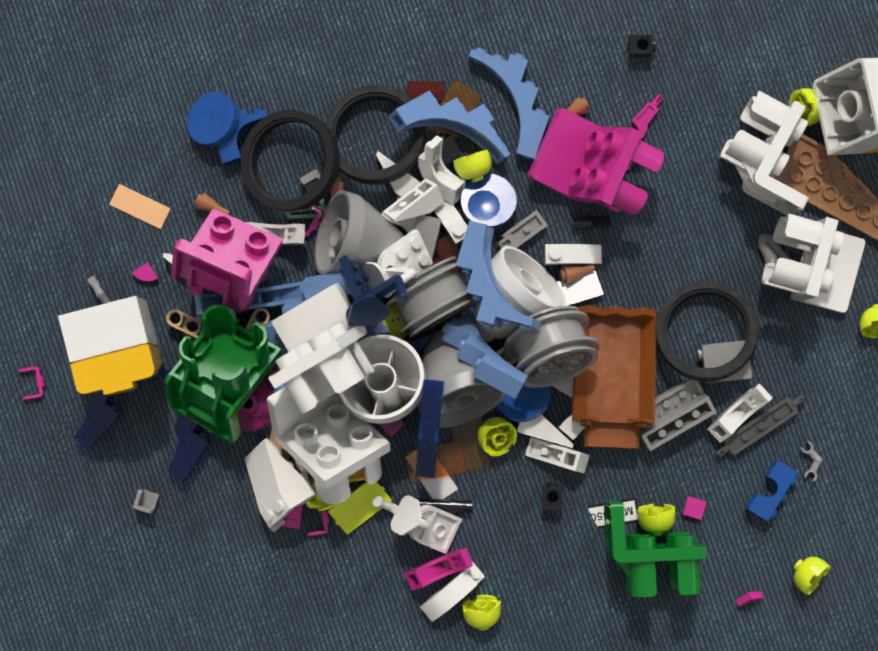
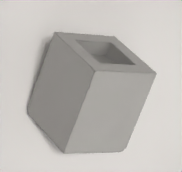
[300,169,320,192]
[133,489,160,514]

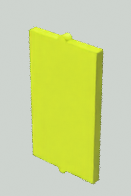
[328,481,392,535]

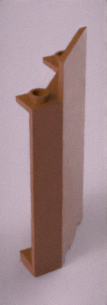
[572,305,657,449]

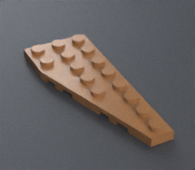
[774,134,878,241]

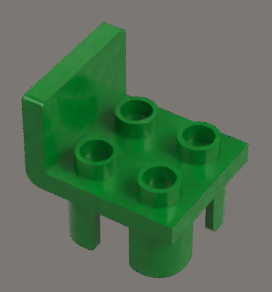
[164,304,282,444]
[604,499,706,597]

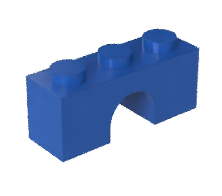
[745,460,798,522]

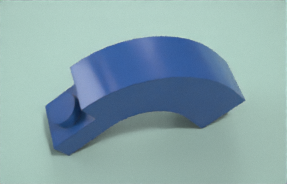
[219,108,268,165]

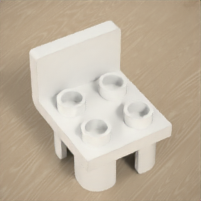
[719,91,809,215]
[761,213,865,313]
[268,283,374,414]
[267,387,391,504]

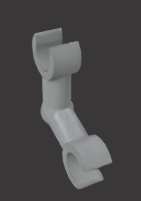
[87,275,111,304]
[800,441,823,482]

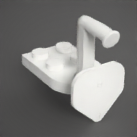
[364,230,433,298]
[372,495,462,554]

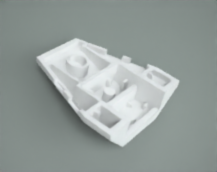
[244,438,316,532]

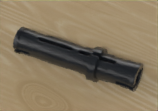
[415,498,472,514]

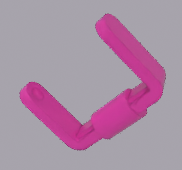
[291,205,323,236]
[18,367,45,400]
[303,505,330,536]

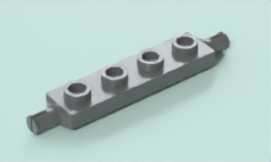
[715,394,806,458]

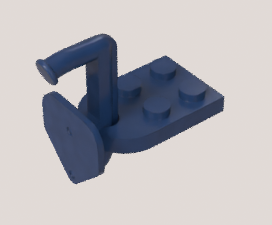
[339,255,409,326]

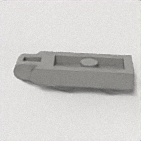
[497,210,548,248]

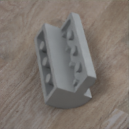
[640,379,717,451]

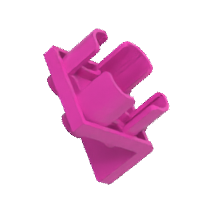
[528,108,664,215]
[171,208,283,313]

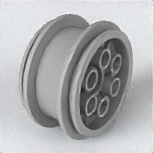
[386,256,476,338]
[504,306,600,388]

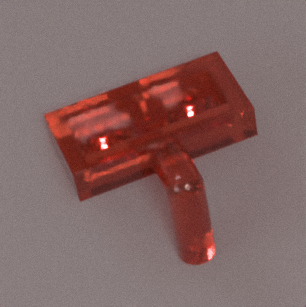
[407,81,445,102]
[431,234,462,272]

